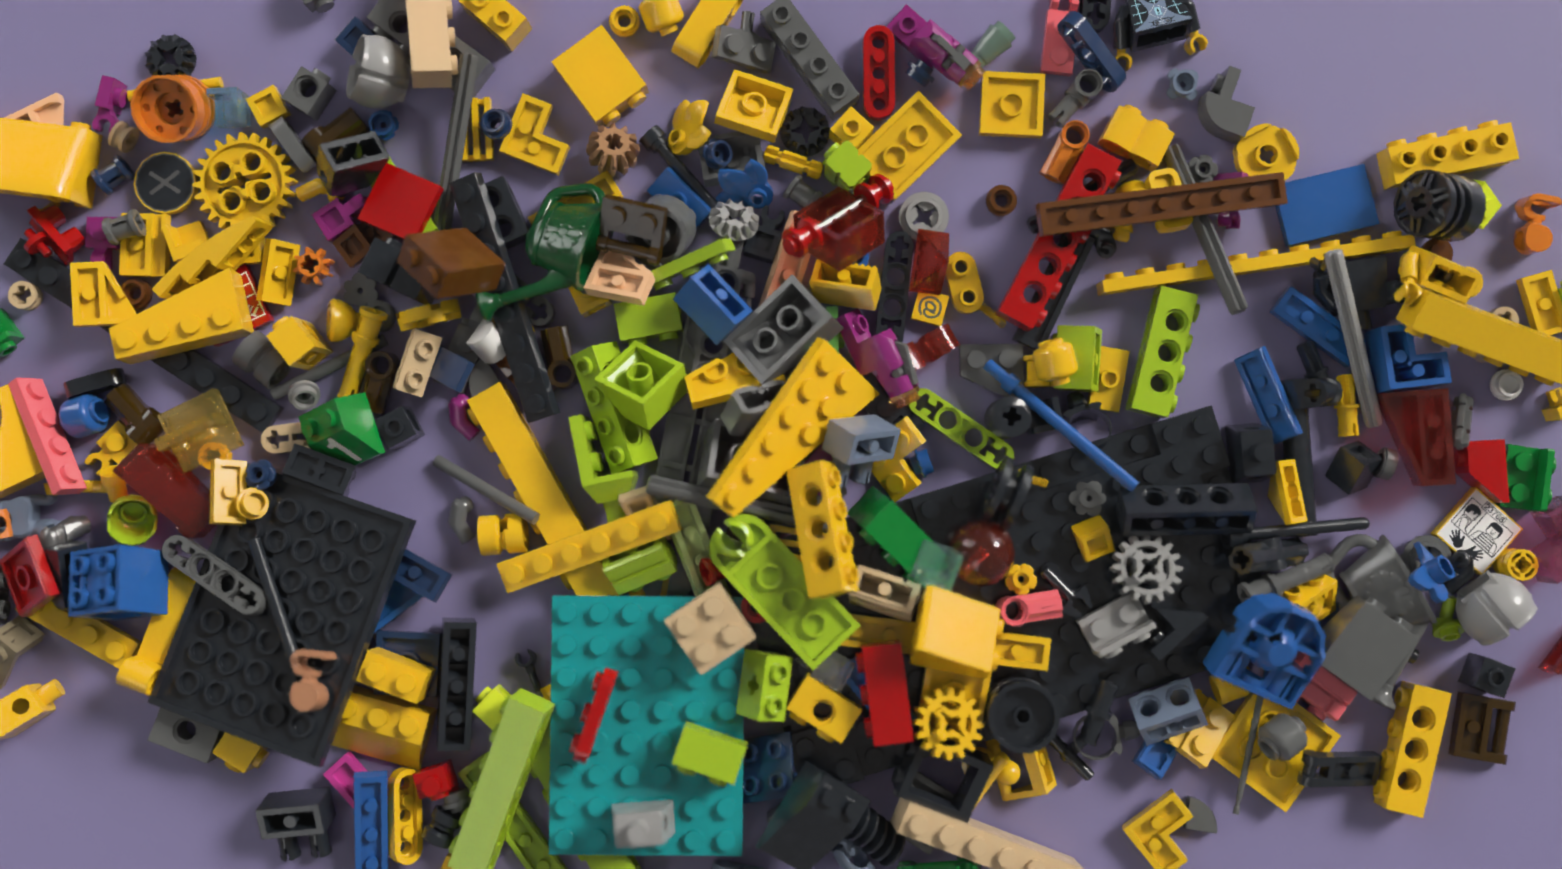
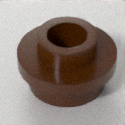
[985,185,1017,217]
[121,278,153,309]

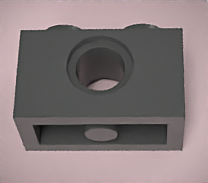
[148,707,225,763]

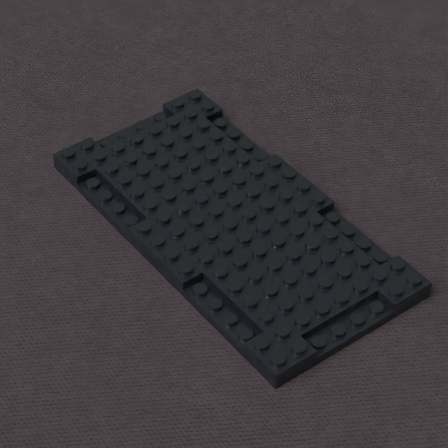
[742,405,1280,784]

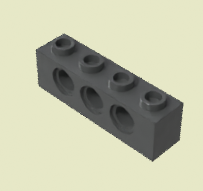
[367,0,496,98]
[760,0,860,122]

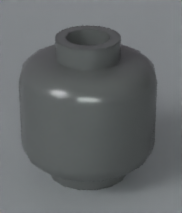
[1258,713,1308,762]

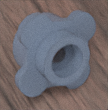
[1166,69,1199,101]

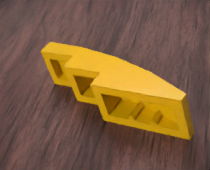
[152,216,274,299]

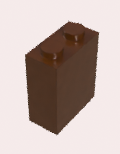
[397,228,506,299]

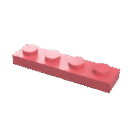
[8,378,87,495]

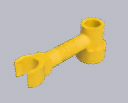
[43,465,129,503]

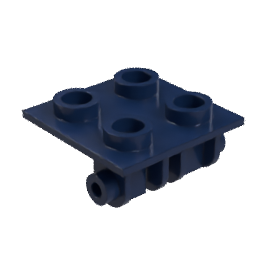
[743,731,798,804]

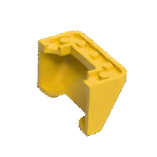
[0,118,103,209]

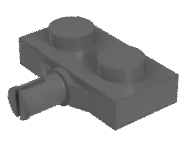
[711,11,776,74]

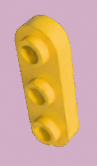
[387,767,423,865]

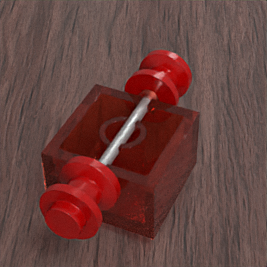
[782,174,894,271]

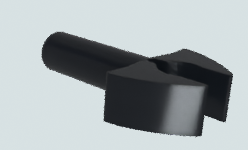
[1040,566,1092,618]

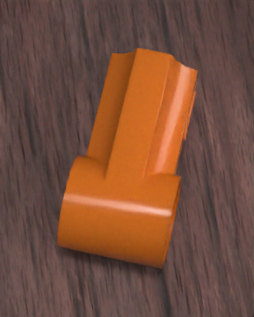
[1039,120,1090,185]

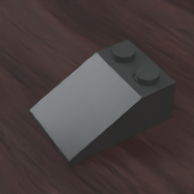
[723,274,843,385]

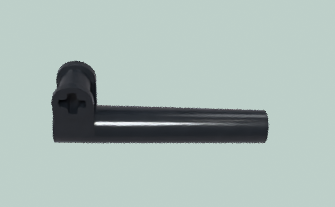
[1280,378,1343,537]

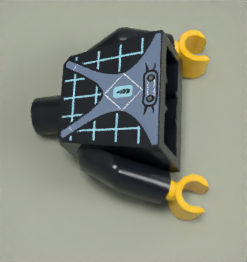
[1113,0,1208,71]

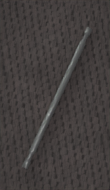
[1233,670,1266,815]

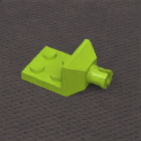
[568,415,639,522]

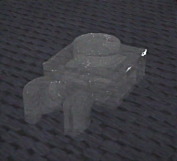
[795,651,856,692]

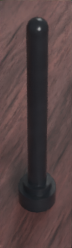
[639,125,747,247]
[1220,517,1370,549]

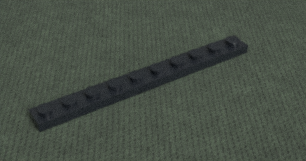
[3,238,284,433]

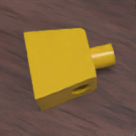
[0,679,65,740]

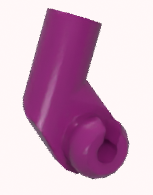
[448,394,480,441]

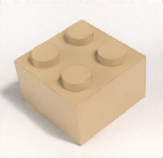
[664,581,756,675]

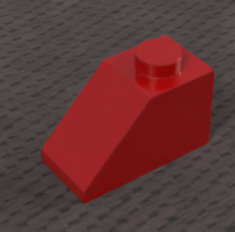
[1451,439,1510,503]

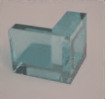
[206,87,251,128]
[911,540,963,592]

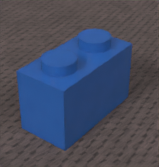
[673,264,753,345]

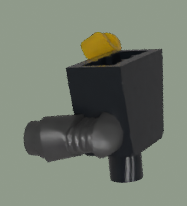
[39,515,91,611]

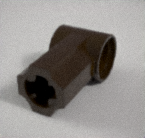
[301,107,369,162]
[540,325,578,389]
[360,351,400,414]
[104,384,170,448]

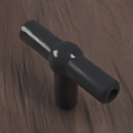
[1049,733,1094,781]

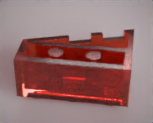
[1377,388,1456,486]
[112,443,217,539]

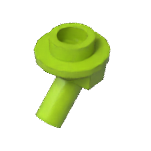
[1432,595,1465,642]

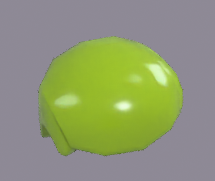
[107,494,158,546]

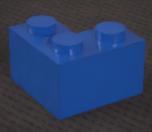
[1364,324,1452,394]

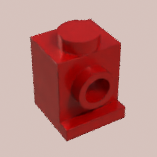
[412,759,460,801]

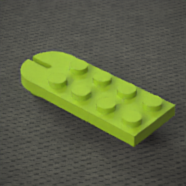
[709,514,861,671]

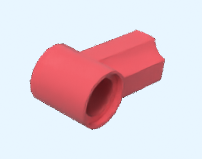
[995,589,1063,626]

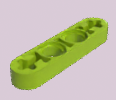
[907,388,1014,469]

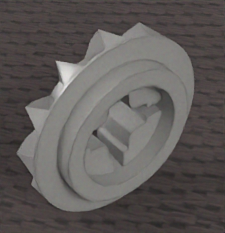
[899,192,949,242]
[709,198,759,241]

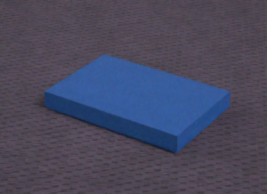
[1275,164,1380,247]

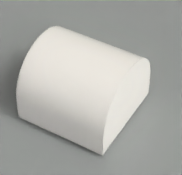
[466,319,506,364]

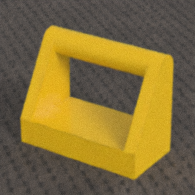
[985,739,1057,801]

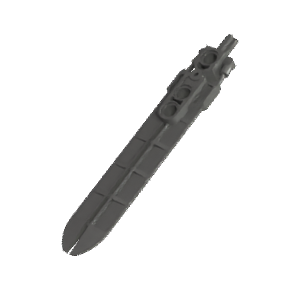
[643,240,756,596]

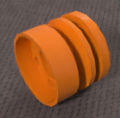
[130,75,217,143]

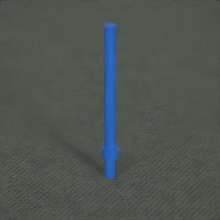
[983,359,1139,492]

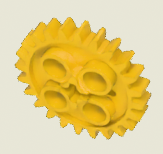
[192,132,298,229]

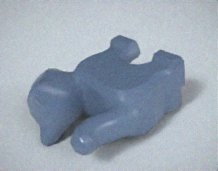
[0,494,62,542]

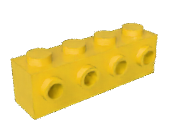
[1376,120,1519,190]

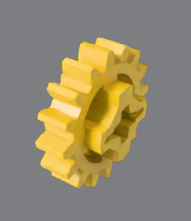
[912,688,984,760]

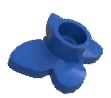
[1408,541,1455,603]

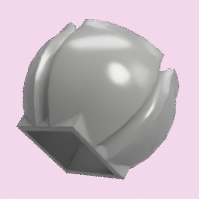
[346,34,411,109]
[1456,570,1538,646]

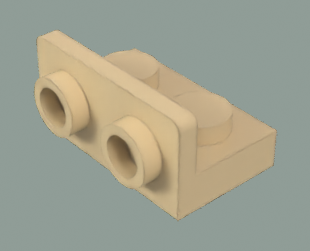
[393,328,442,397]

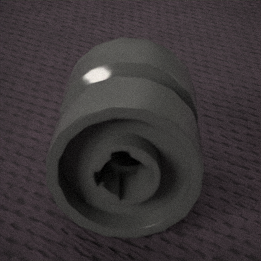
[232,331,292,389]

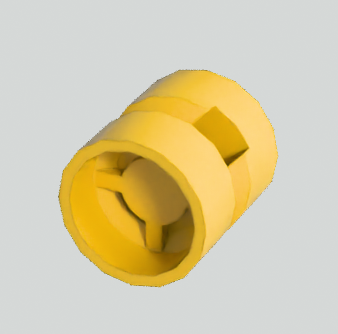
[477,513,529,556]

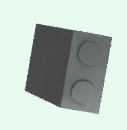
[1309,595,1420,701]

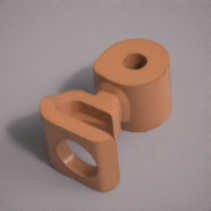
[290,649,337,711]

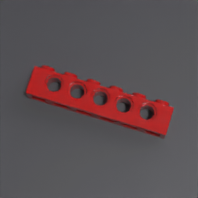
[995,143,1122,332]

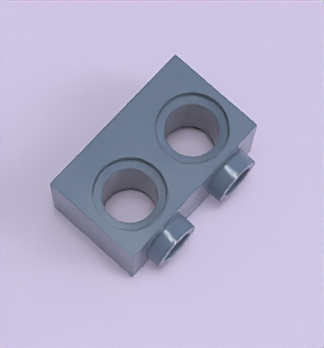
[1128,677,1208,746]

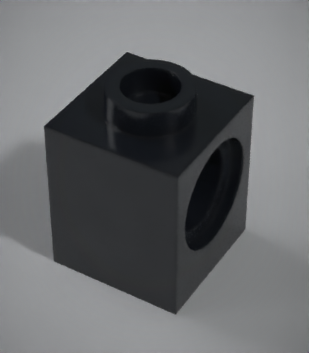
[375,406,425,450]
[1458,653,1516,698]

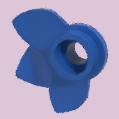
[716,159,774,209]

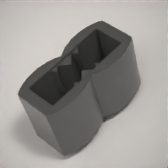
[720,380,786,436]

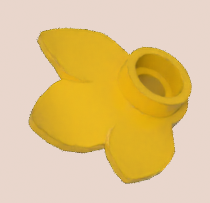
[668,99,711,155]

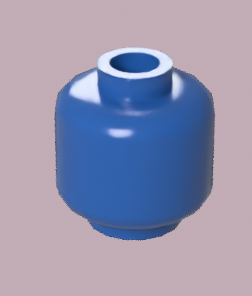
[59,394,110,438]

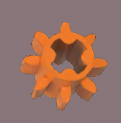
[293,247,335,286]

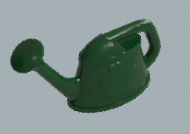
[476,183,614,322]

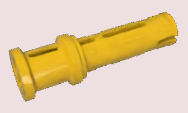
[337,306,388,397]

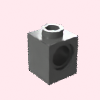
[281,66,337,121]

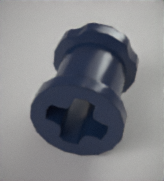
[91,154,135,195]

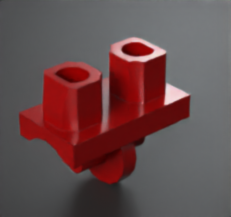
[24,205,85,265]

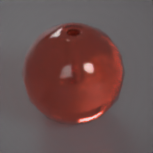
[948,520,1015,587]

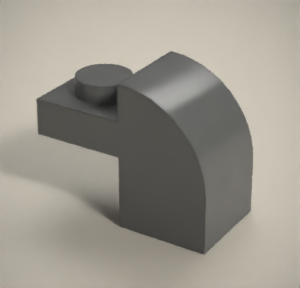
[1197,66,1255,144]

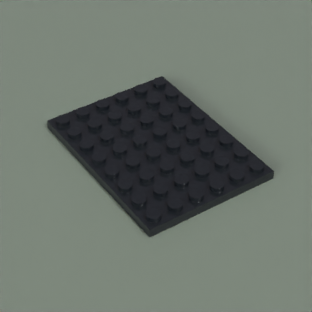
[148,463,416,767]

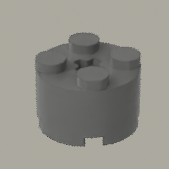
[625,194,696,267]

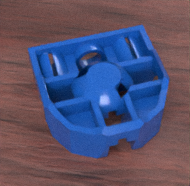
[1203,593,1326,710]

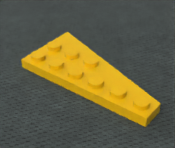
[706,337,880,517]

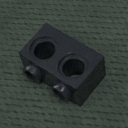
[485,176,530,249]

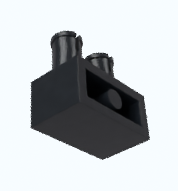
[255,787,336,861]

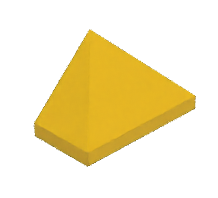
[1268,459,1307,525]

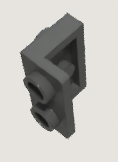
[698,131,765,188]

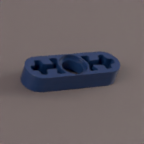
[1057,11,1126,92]

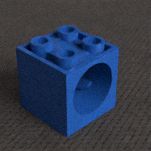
[68,544,169,621]

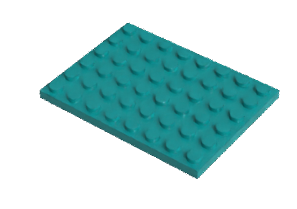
[549,595,744,856]

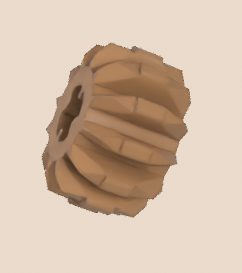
[586,122,640,178]

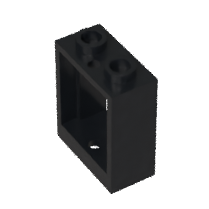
[891,727,994,823]

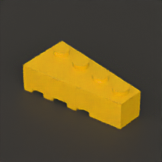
[109,267,254,365]

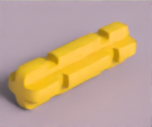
[763,145,824,179]

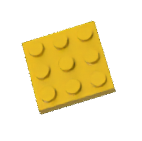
[1212,692,1341,812]

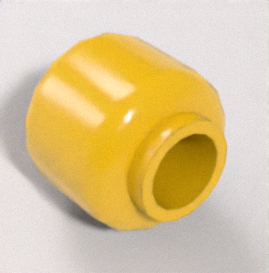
[638,0,684,37]
[1033,337,1078,386]

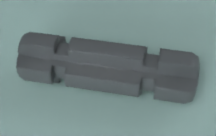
[1449,393,1474,450]

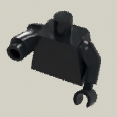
[1309,253,1405,331]

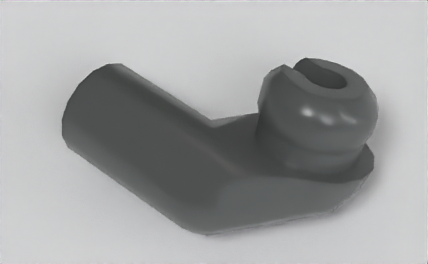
[448,496,475,545]

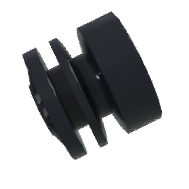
[1393,169,1486,242]

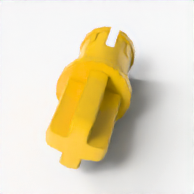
[1334,374,1360,437]

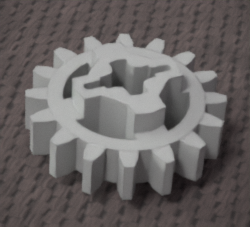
[1110,536,1183,605]

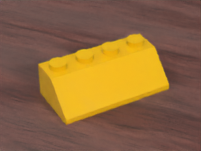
[332,685,438,770]

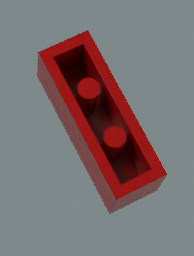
[855,639,914,746]

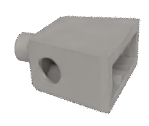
[611,800,675,848]

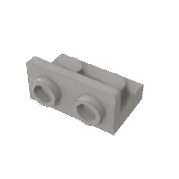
[1076,592,1156,659]

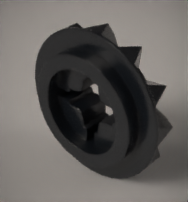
[145,34,196,76]
[780,106,830,157]

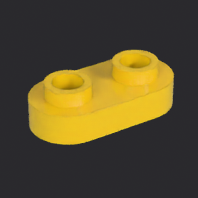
[944,252,984,314]

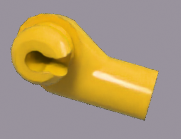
[295,178,345,202]

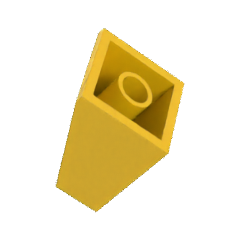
[909,585,1004,679]

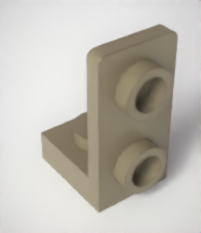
[0,616,45,689]

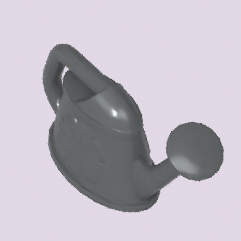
[1326,534,1437,710]

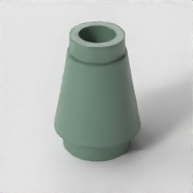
[971,21,1015,68]

